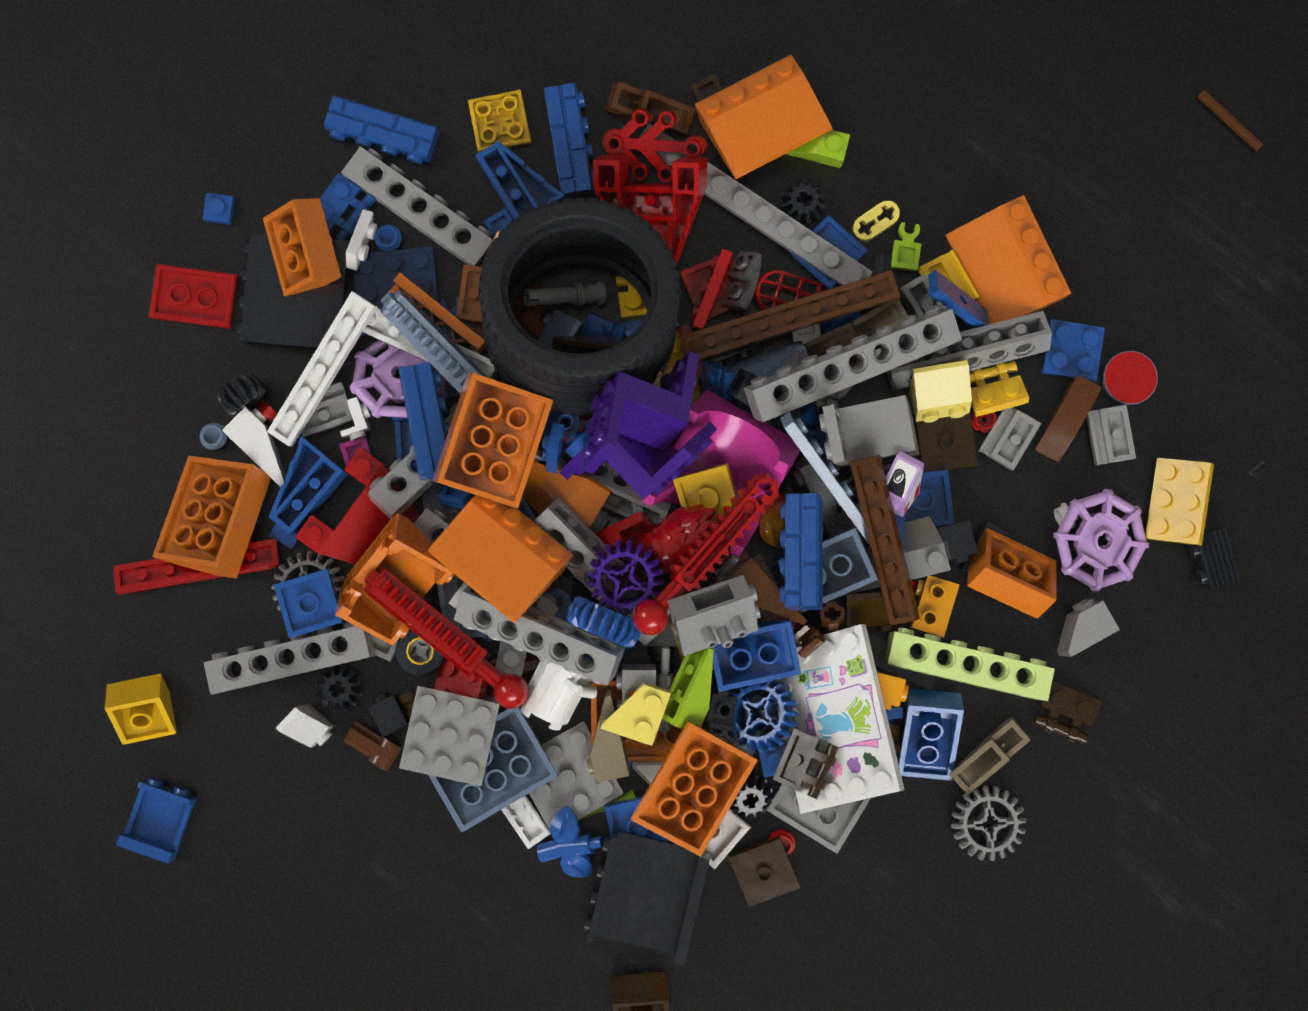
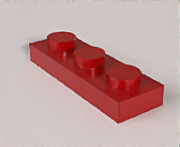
[690,249,733,331]

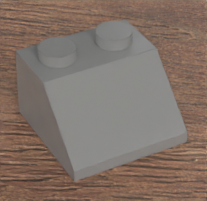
[1057,598,1120,657]

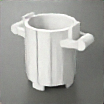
[520,643,597,730]

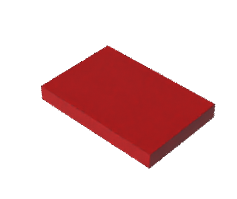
[149,264,239,329]

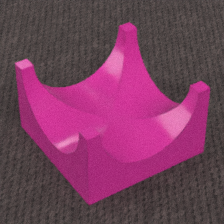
[642,390,801,557]

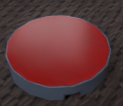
[1102,351,1158,405]

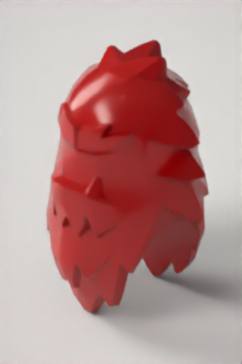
[641,504,716,573]

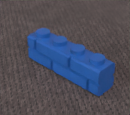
[544,83,594,198]
[324,95,439,164]
[399,362,450,481]
[780,493,823,610]

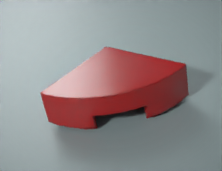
[256,398,278,422]

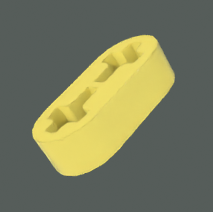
[852,201,900,242]

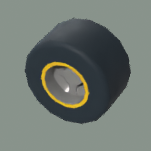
[396,629,445,676]

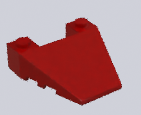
[593,155,708,264]
[295,448,421,564]

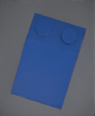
[711,620,801,692]
[898,688,964,781]

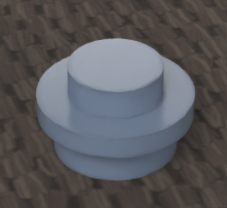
[200,423,228,450]

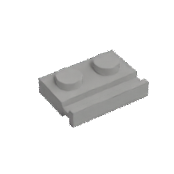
[301,382,353,438]
[1086,405,1136,466]
[978,407,1041,471]

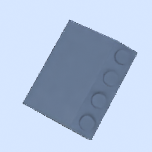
[428,706,558,833]

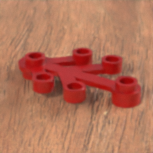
[603,108,707,182]

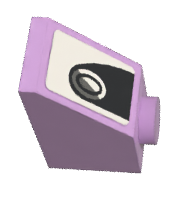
[886,451,924,517]

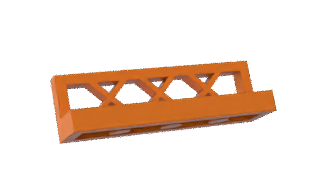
[390,273,485,354]

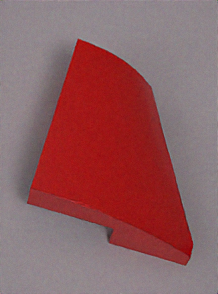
[595,511,657,550]

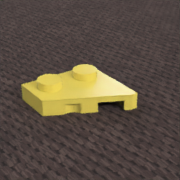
[601,682,671,746]

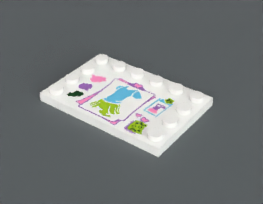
[777,624,904,814]

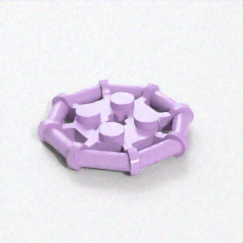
[350,339,447,418]
[1053,489,1149,592]

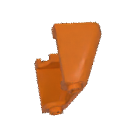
[335,513,454,646]

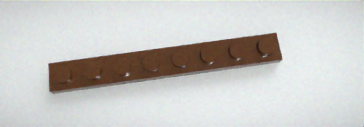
[679,270,900,361]

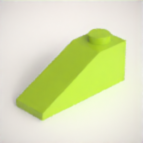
[786,130,850,168]
[662,648,714,729]

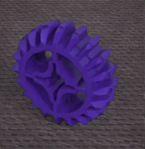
[587,539,664,615]

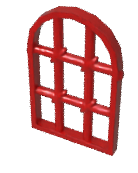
[755,270,823,310]

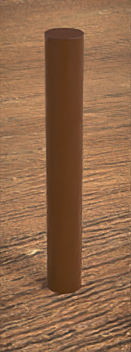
[1197,89,1264,151]

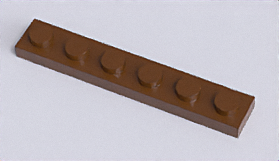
[850,454,920,625]

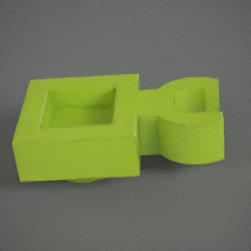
[890,222,921,272]

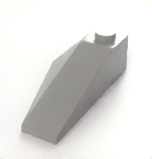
[842,516,951,596]

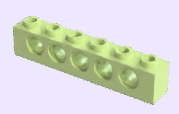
[883,627,1054,701]

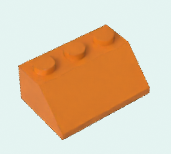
[263,198,341,296]
[967,528,1056,619]

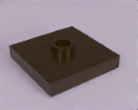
[915,412,978,473]
[728,836,800,907]

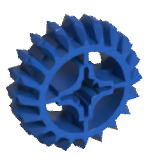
[566,596,641,647]
[730,680,800,752]

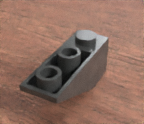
[791,451,839,539]

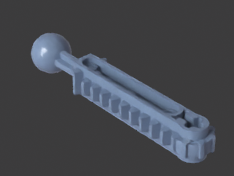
[380,289,488,394]

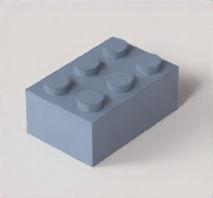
[778,528,879,613]

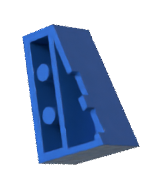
[475,141,566,221]
[269,436,348,536]

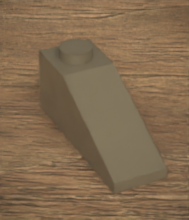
[586,689,630,783]

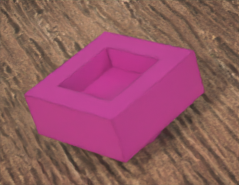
[339,436,372,466]

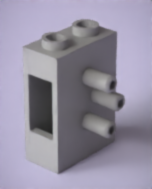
[668,575,760,656]

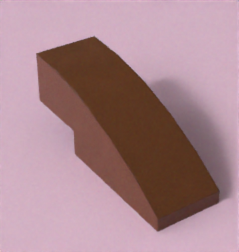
[605,81,695,135]
[1034,375,1102,463]

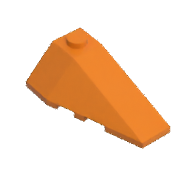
[522,458,612,532]

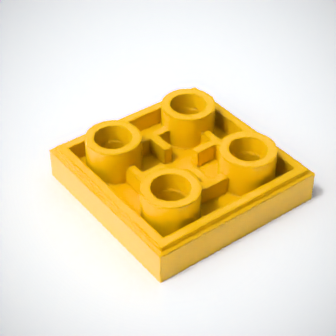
[468,89,532,153]

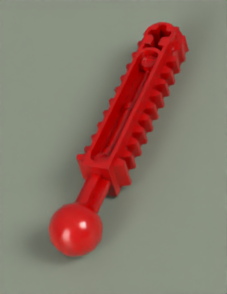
[633,473,779,635]
[363,568,529,709]

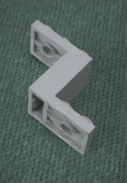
[819,395,920,467]

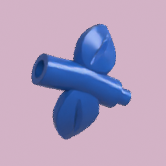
[537,805,604,878]

